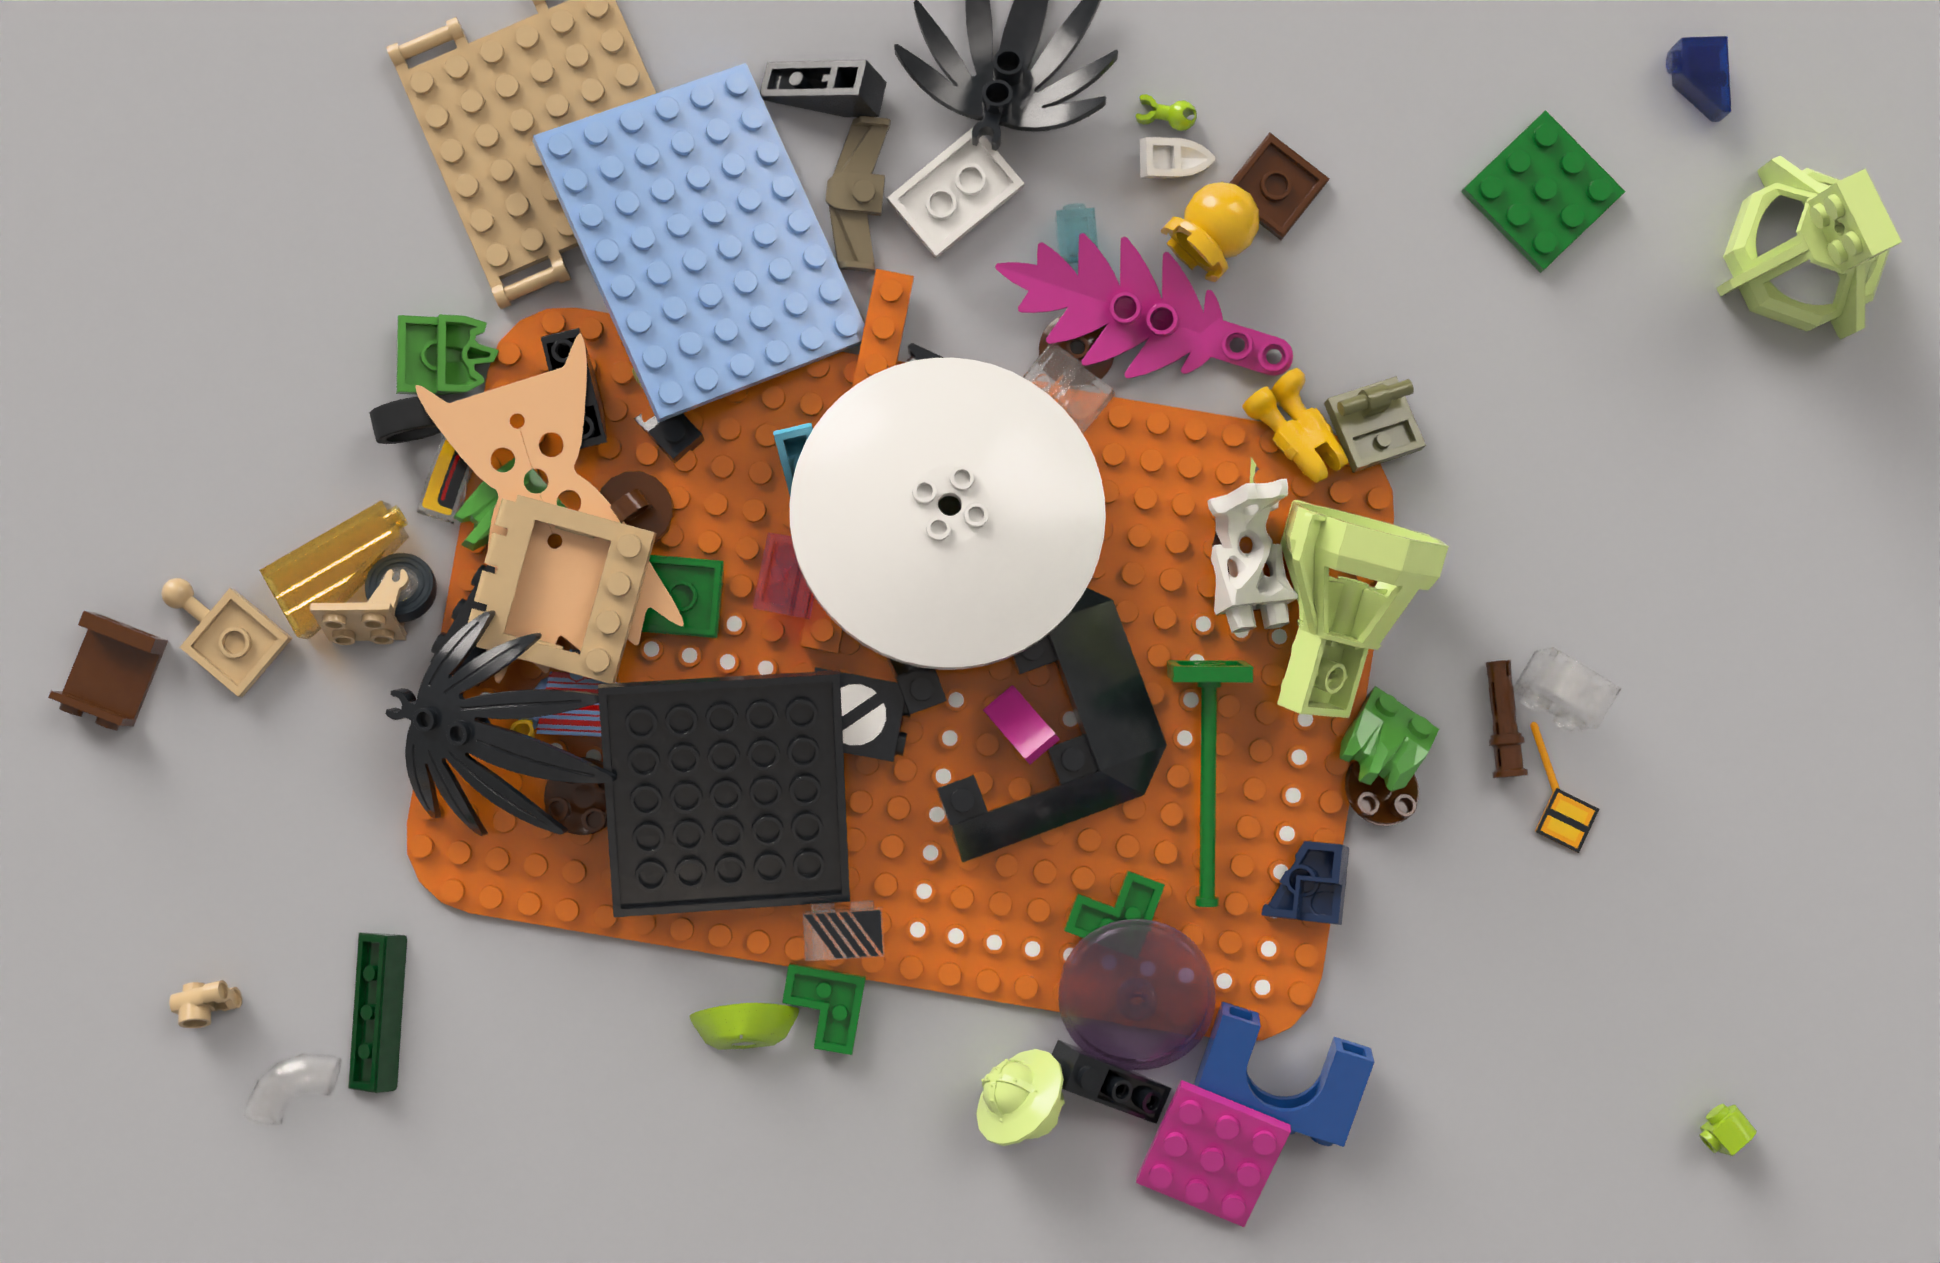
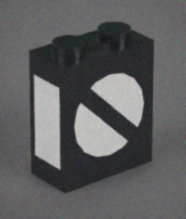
[815,667,911,762]

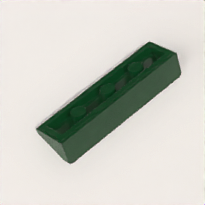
[348,933,407,1093]

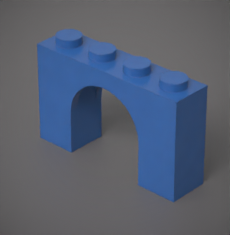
[1193,1001,1374,1147]

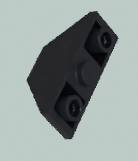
[541,328,608,449]

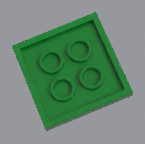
[1461,110,1626,273]

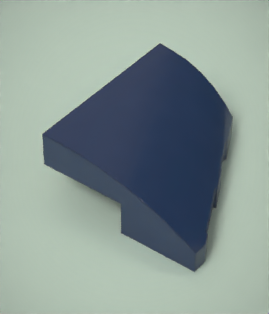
[1262,841,1349,925]

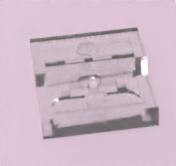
[1023,343,1115,434]

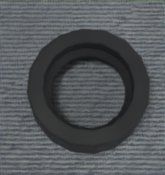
[369,396,442,444]

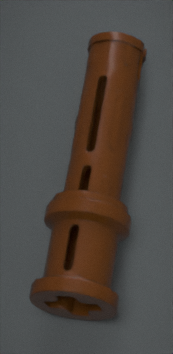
[1486,660,1528,778]

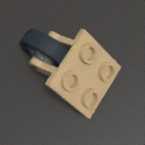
[310,553,437,645]

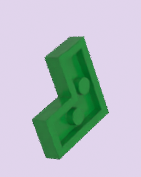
[1064,870,1165,958]
[782,963,866,1055]

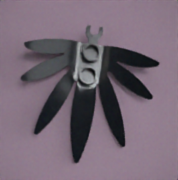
[894,0,1118,151]
[385,610,617,836]

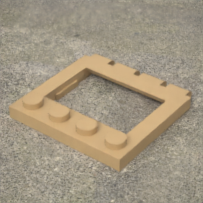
[468,495,657,684]

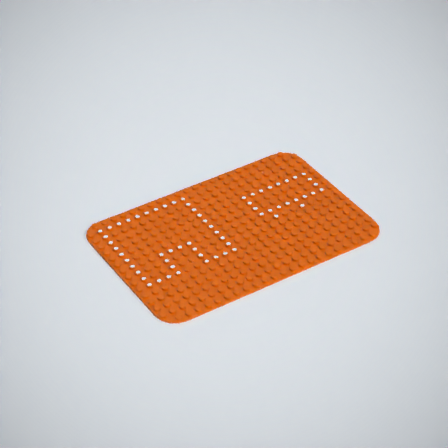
[407,308,1394,1041]

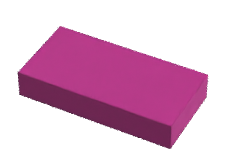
[983,685,1060,765]

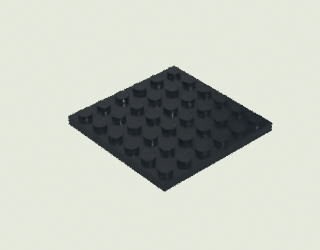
[598,670,850,917]

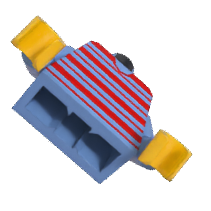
[510,649,617,738]

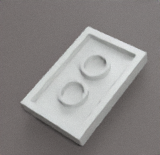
[887,128,1024,259]

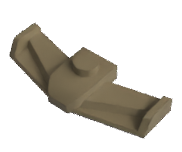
[825,116,891,273]

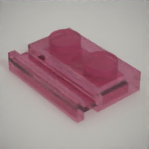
[753,532,814,619]

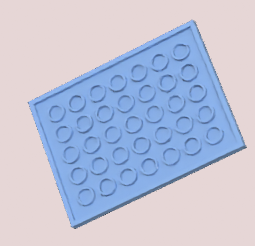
[532,63,865,422]

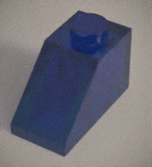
[1666,36,1731,122]

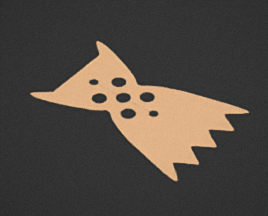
[415,333,684,684]

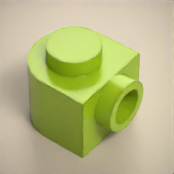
[1699,1104,1757,1156]

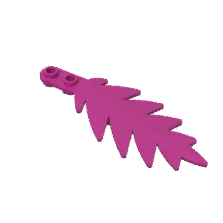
[995,233,1293,379]

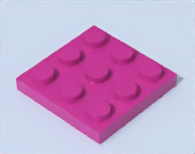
[1136,1080,1291,1227]

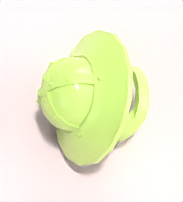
[976,1049,1065,1146]

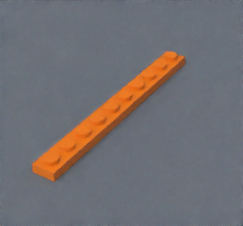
[800,269,914,654]

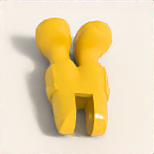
[1242,368,1348,483]

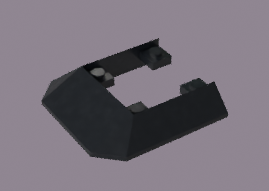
[887,588,1167,863]

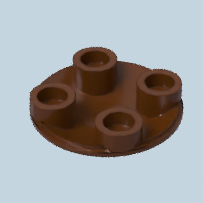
[544,757,607,835]
[1345,760,1419,826]

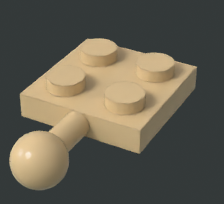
[161,578,293,697]

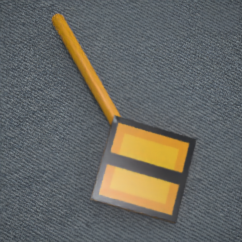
[1530,722,1599,853]

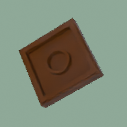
[1230,132,1330,240]

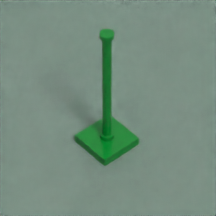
[1167,660,1253,907]

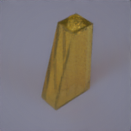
[259,500,409,639]

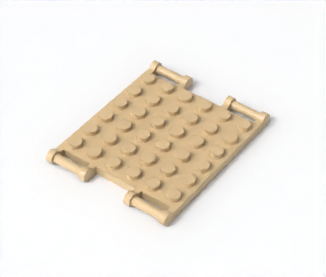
[386,0,656,309]

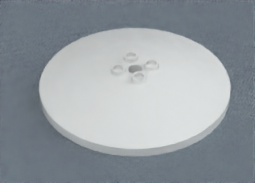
[789,358,1106,670]

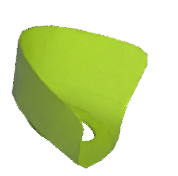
[689,1003,799,1050]

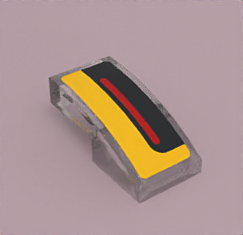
[417,435,473,524]

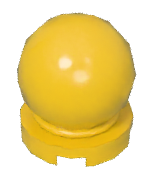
[1161,181,1259,282]

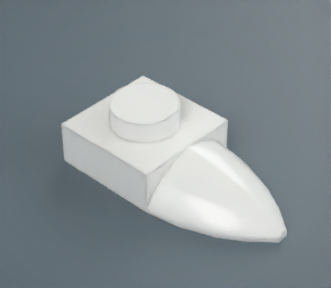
[1140,137,1215,179]

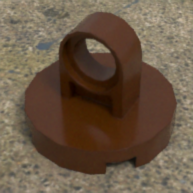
[600,471,674,544]

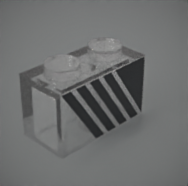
[803,900,885,961]

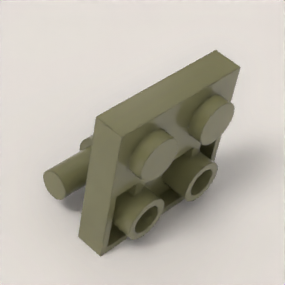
[1324,376,1426,473]

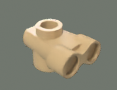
[169,980,242,1028]

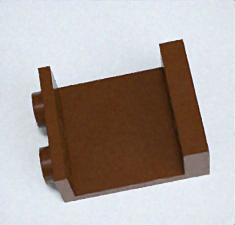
[48,611,168,731]

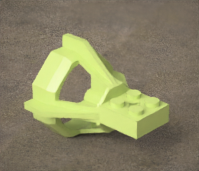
[1716,156,1902,339]
[1277,500,1449,718]

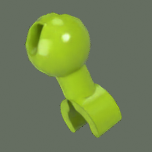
[1135,94,1197,131]

